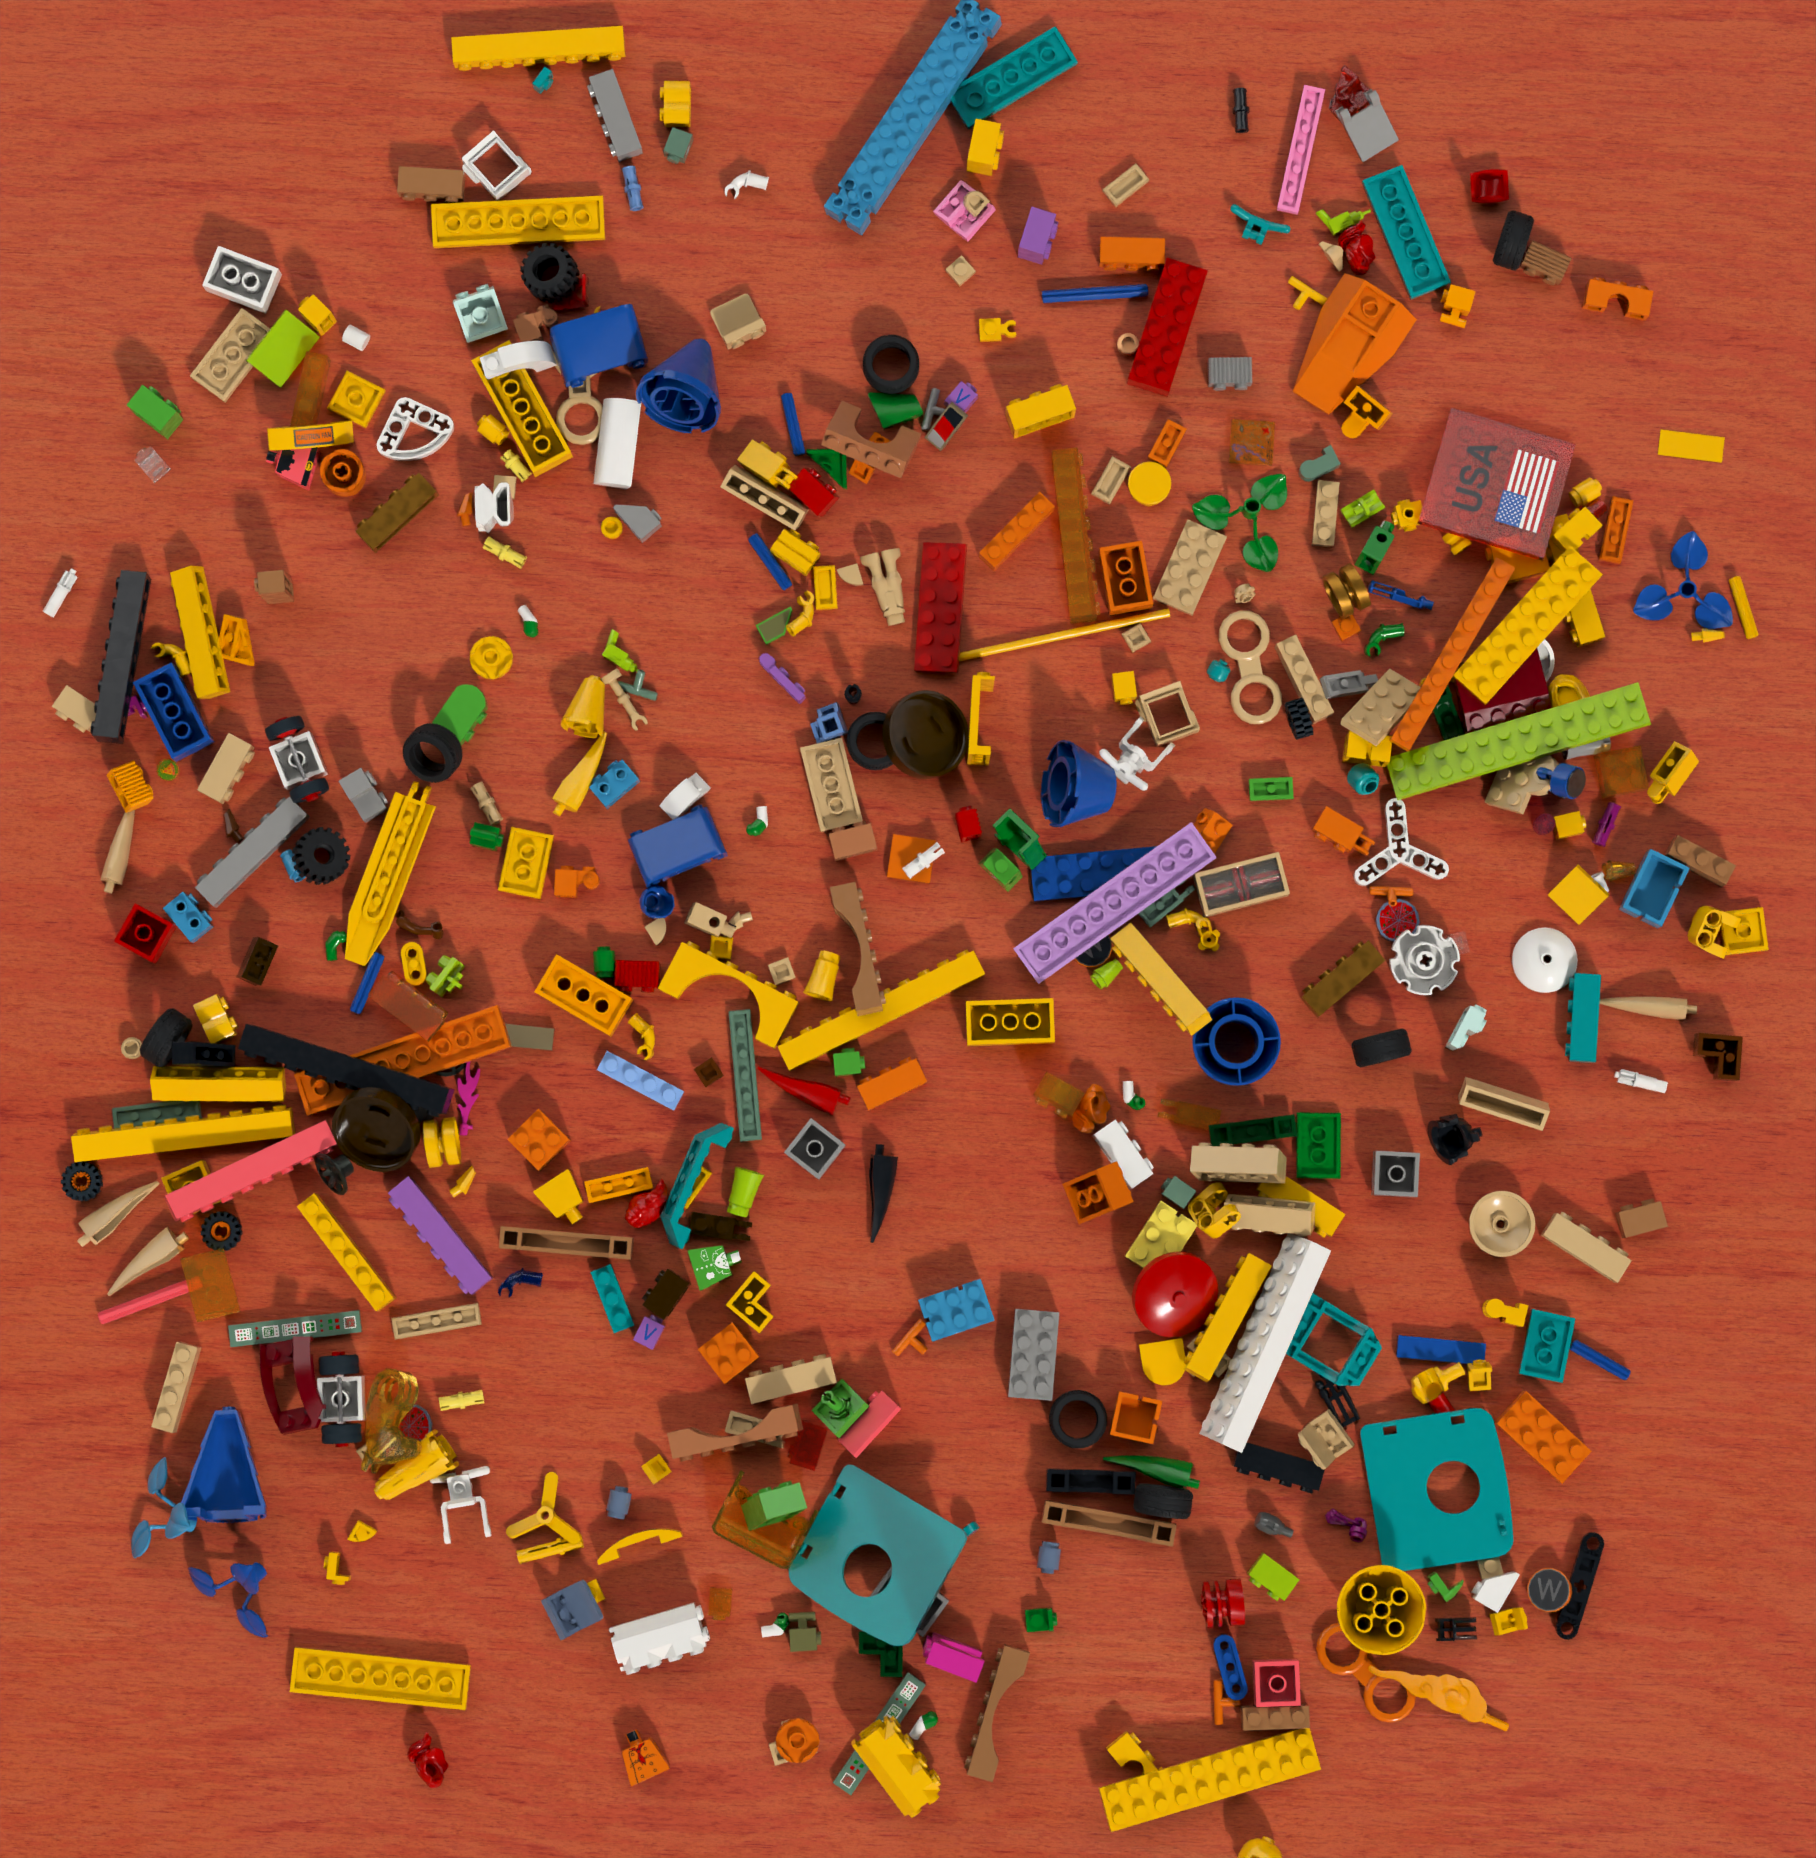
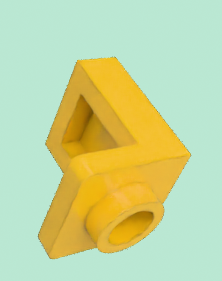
[1467,1359,1492,1391]
[324,1551,351,1585]
[1490,1607,1528,1636]

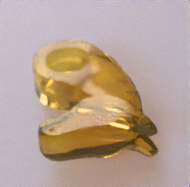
[361,1368,422,1474]

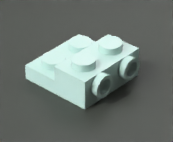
[453,284,508,343]
[1445,1004,1487,1051]

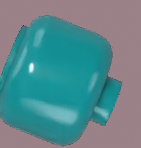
[1207,659,1231,682]

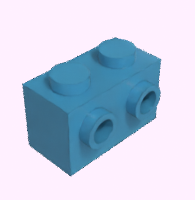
[589,760,640,809]
[163,892,214,943]

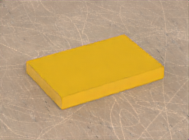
[498,827,554,899]

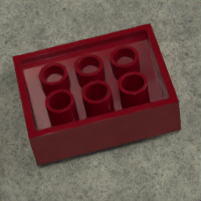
[1454,648,1551,733]

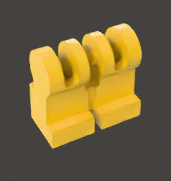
[1482,1299,1529,1327]

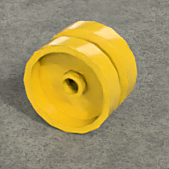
[423,1117,461,1168]

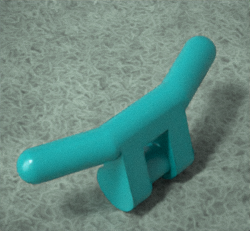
[1230,204,1291,245]

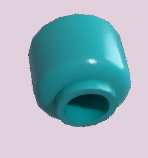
[1347,763,1380,795]

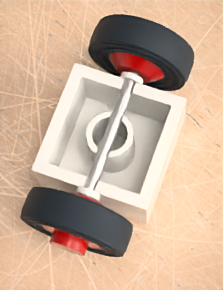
[265,716,329,803]

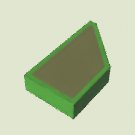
[756,606,792,645]

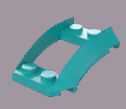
[1286,1293,1382,1386]

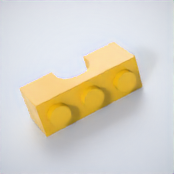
[1106,1731,1163,1775]

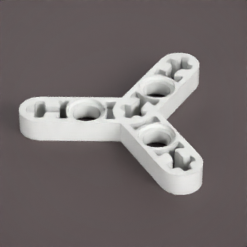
[1354,798,1449,886]

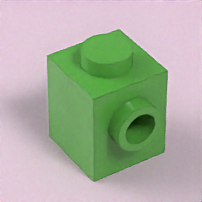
[833,1048,865,1077]

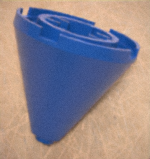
[636,339,721,434]

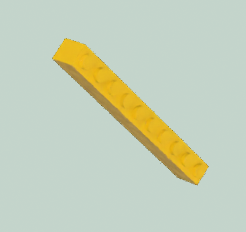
[778,949,985,1071]
[71,1105,295,1162]

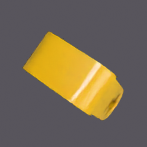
[1687,906,1742,959]
[1188,1182,1241,1239]

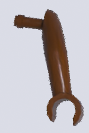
[396,910,444,939]

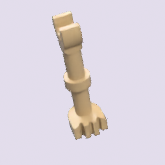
[601,668,648,731]

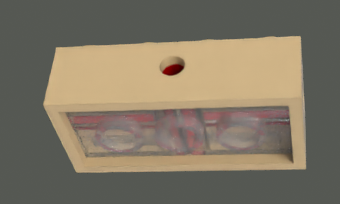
[1193,852,1290,917]

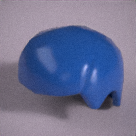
[639,886,675,919]

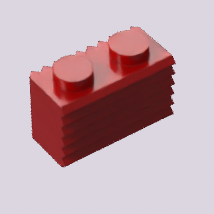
[955,806,982,842]
[615,960,660,993]

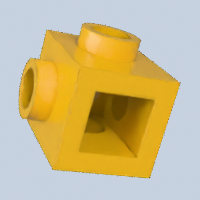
[1391,499,1426,532]

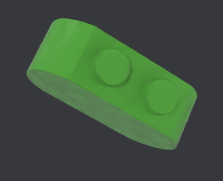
[432,684,488,745]

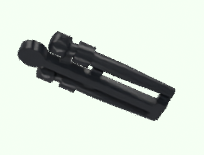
[1315,1372,1360,1427]

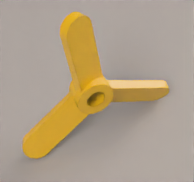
[506,1472,582,1545]

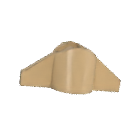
[1319,241,1343,272]

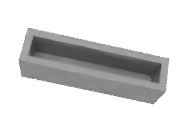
[587,69,643,162]

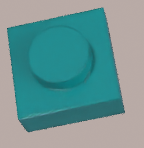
[532,67,554,94]

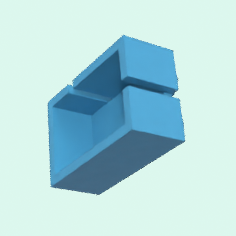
[1618,849,1690,929]
[918,1279,995,1342]

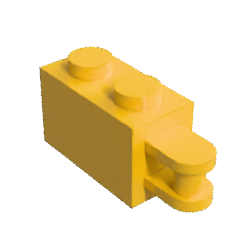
[737,439,798,490]
[1647,741,1699,804]

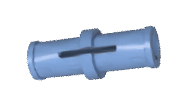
[622,166,644,211]

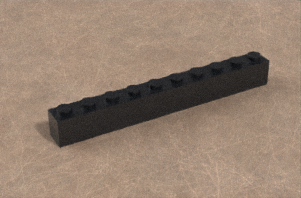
[238,1024,455,1117]

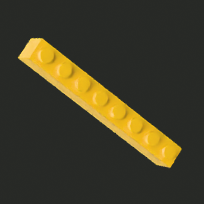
[451,26,626,71]

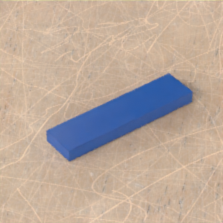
[1396,1335,1486,1364]

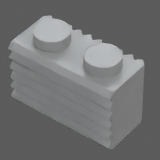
[1207,357,1252,391]

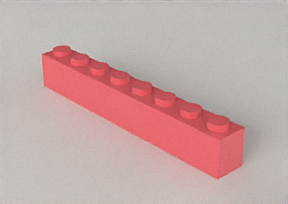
[164,1120,337,1222]

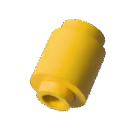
[477,414,510,445]
[1568,477,1602,507]

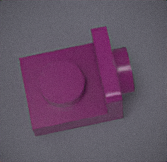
[128,695,148,719]

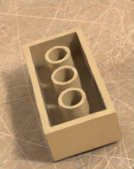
[1190,1143,1287,1183]

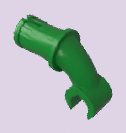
[1364,623,1405,657]

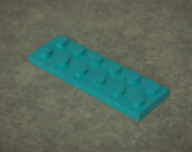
[951,26,1078,129]
[1362,165,1451,300]

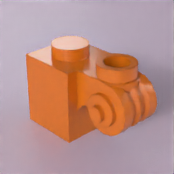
[554,866,600,898]

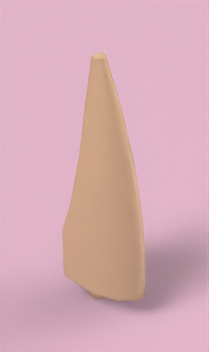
[101,810,135,894]
[1600,997,1697,1020]
[77,1181,160,1247]
[107,1227,189,1296]

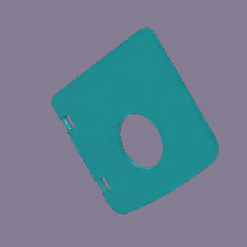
[1360,1408,1514,1571]
[788,1465,967,1646]

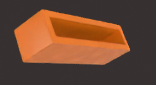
[979,491,1055,571]

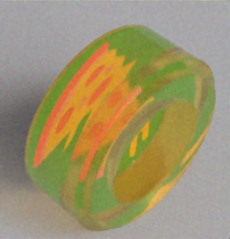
[156,759,179,781]

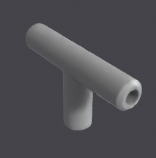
[921,388,945,431]

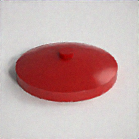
[1132,1252,1218,1337]

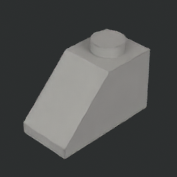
[613,504,662,543]

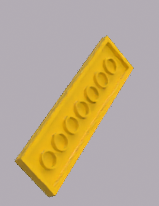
[431,196,605,248]
[1453,546,1603,705]
[290,1647,471,1710]

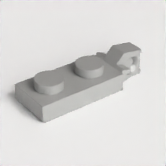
[1320,670,1378,699]

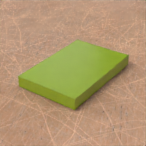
[246,310,320,388]

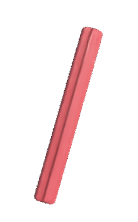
[98,1275,203,1324]

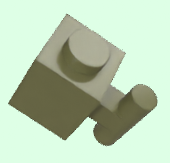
[789,1612,821,1652]

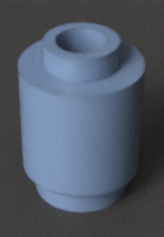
[606,1486,632,1519]
[1037,1541,1061,1574]

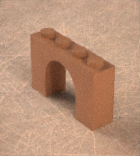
[821,401,921,478]

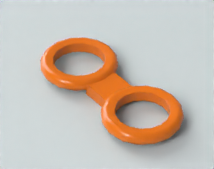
[1316,1623,1416,1723]

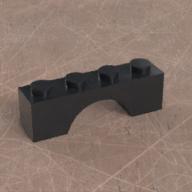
[1046,1468,1136,1495]

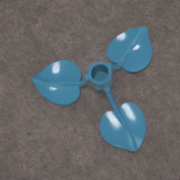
[131,1457,197,1559]

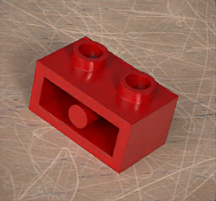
[789,468,840,517]

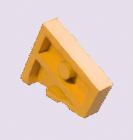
[219,614,255,666]

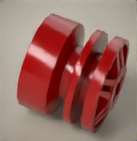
[1200,1578,1245,1628]

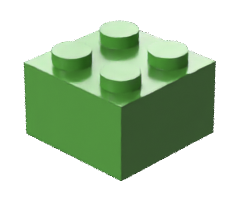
[127,385,184,440]

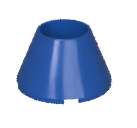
[1041,740,1117,827]
[1192,997,1281,1086]

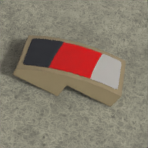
[925,402,968,451]

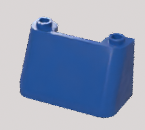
[550,304,648,388]
[627,804,728,888]

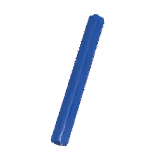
[1042,284,1148,303]

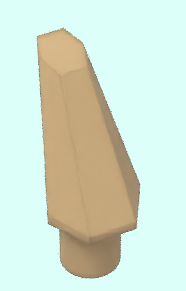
[724,911,753,937]

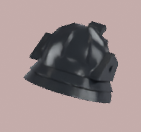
[1427,1114,1483,1165]

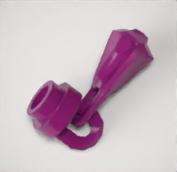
[1325,1508,1367,1543]

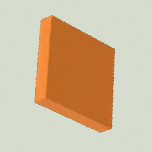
[887,834,936,884]

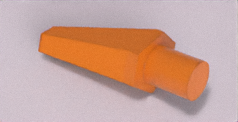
[456,492,473,527]

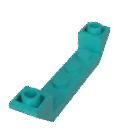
[661,1123,734,1249]

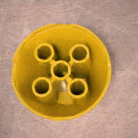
[1337,1565,1426,1655]

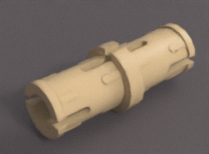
[470,782,503,826]

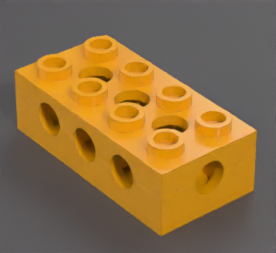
[534,954,633,1037]

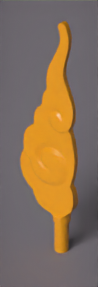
[1368,1666,1509,1731]

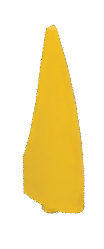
[552,731,607,817]

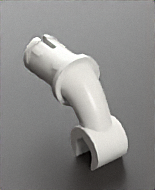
[725,170,769,199]

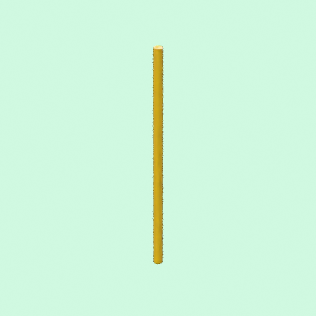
[959,608,1170,662]

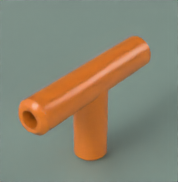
[1369,886,1413,906]
[892,1319,928,1356]
[1213,1680,1241,1725]

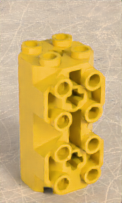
[852,1715,941,1818]

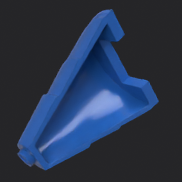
[181,1407,267,1523]

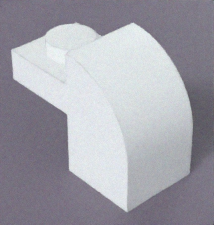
[659,773,711,820]

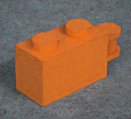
[1311,806,1375,856]

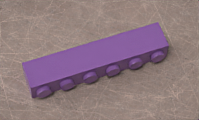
[388,1176,493,1295]

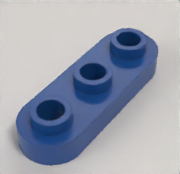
[1213,1634,1248,1700]

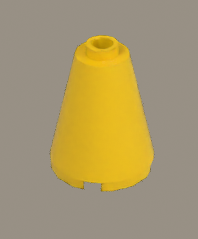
[561,675,605,738]

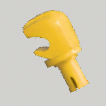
[1410,1362,1465,1404]

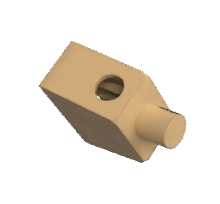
[684,902,736,938]

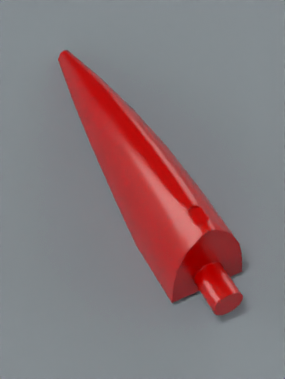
[757,1066,851,1116]

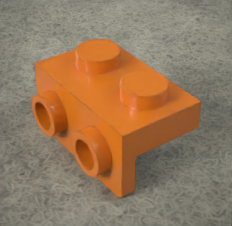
[1194,808,1233,854]

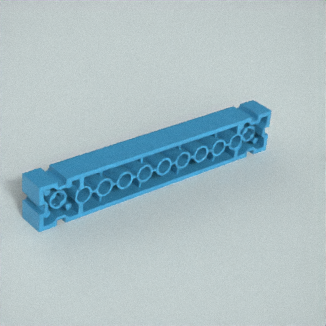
[824,0,1002,236]

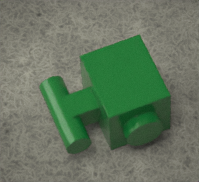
[470,822,504,851]

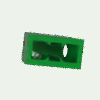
[1354,521,1395,575]

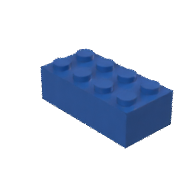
[133,662,215,762]

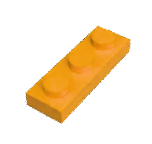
[584,1167,653,1203]

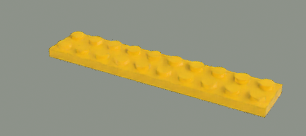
[1098,1728,1321,1832]

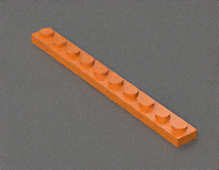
[1390,558,1515,752]

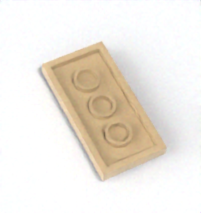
[190,308,270,403]
[1153,520,1227,616]
[1341,669,1420,746]
[800,738,863,832]

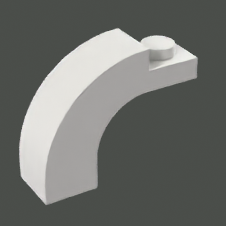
[480,341,557,379]

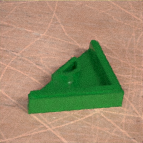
[806,449,847,489]

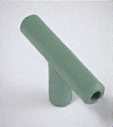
[618,670,658,701]

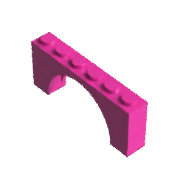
[922,1632,985,1683]

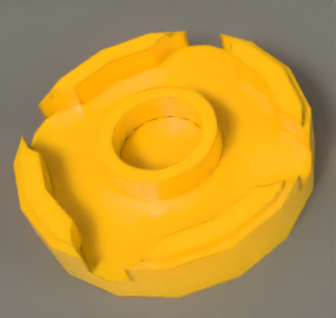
[470,636,513,680]

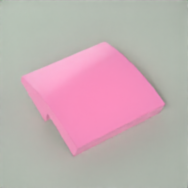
[933,180,995,242]

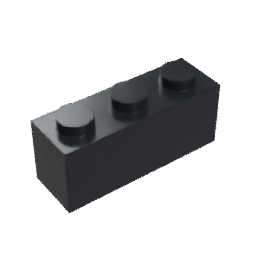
[172,1042,236,1067]

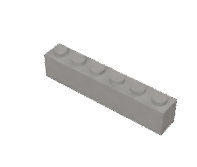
[195,796,310,908]

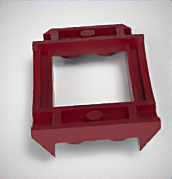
[260,1336,326,1435]

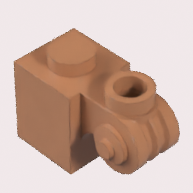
[513,305,558,342]

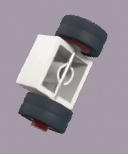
[317,1351,366,1447]

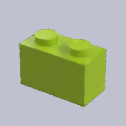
[1247,1552,1300,1601]

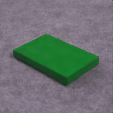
[1296,1112,1341,1179]

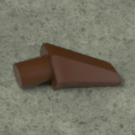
[224,809,244,843]

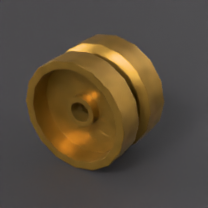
[1322,563,1371,619]

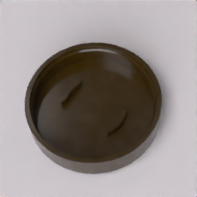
[882,690,969,779]
[332,1087,421,1172]

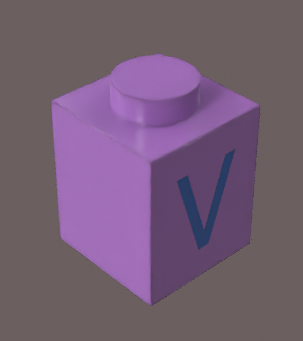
[944,381,978,413]
[633,1314,665,1350]

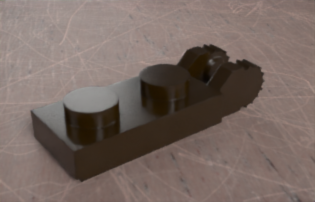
[690,1212,752,1241]

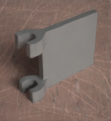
[1335,89,1399,162]

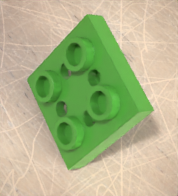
[811,1379,869,1438]

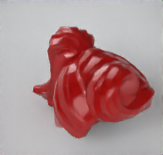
[1338,220,1376,275]
[624,1179,667,1228]
[407,1732,449,1788]

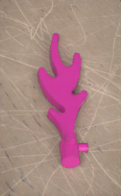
[457,1061,480,1136]

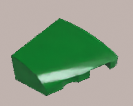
[867,392,923,430]

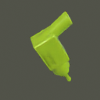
[1315,209,1371,236]
[602,629,639,672]

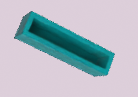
[1565,973,1601,1063]

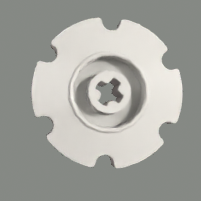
[1389,925,1460,995]

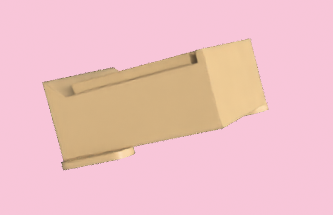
[1135,681,1200,747]

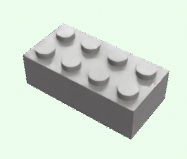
[1008,1309,1059,1401]

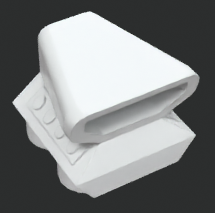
[475,482,514,534]

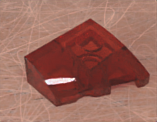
[1329,65,1369,122]

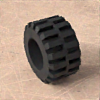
[520,243,580,303]

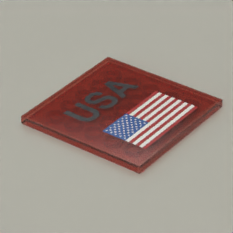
[1417,408,1576,561]

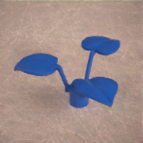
[1633,531,1733,629]
[188,1562,269,1638]

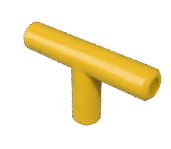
[1288,276,1327,310]

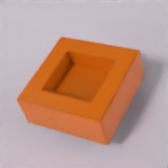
[1331,615,1361,642]

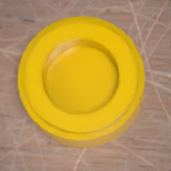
[601,516,623,539]

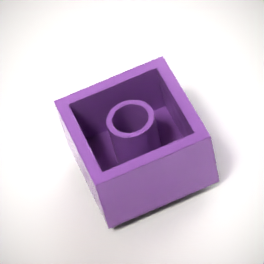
[1018,207,1059,265]

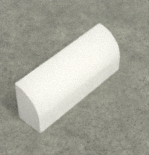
[593,398,642,489]

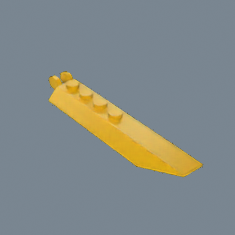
[345,781,436,966]

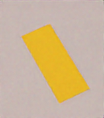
[1658,430,1725,463]

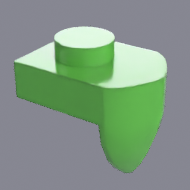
[1427,1572,1464,1602]

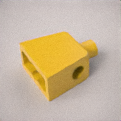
[533,1169,584,1224]

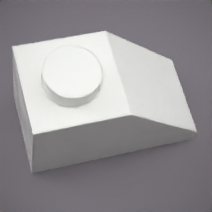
[1472,1571,1520,1613]

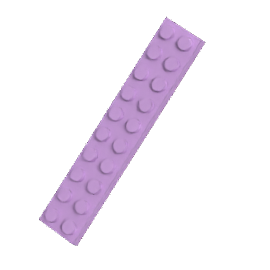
[1013,822,1217,984]

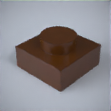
[694,1057,724,1087]

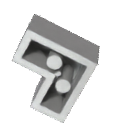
[339,768,389,823]

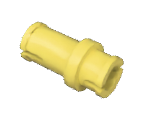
[500,449,532,482]

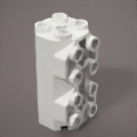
[609,1602,710,1675]

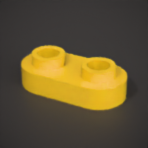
[401,942,427,986]

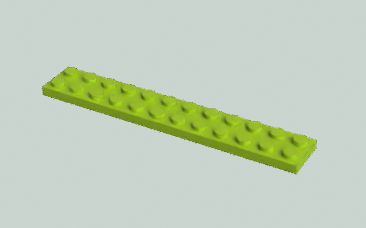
[1387,682,1651,800]

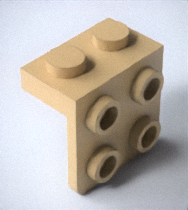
[710,294,766,350]
[1298,1409,1355,1470]

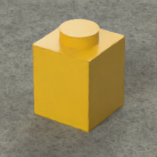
[1111,671,1137,705]
[1551,811,1586,840]

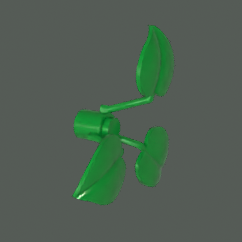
[1192,474,1287,572]

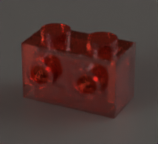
[787,1420,829,1471]

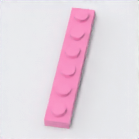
[1277,85,1325,215]

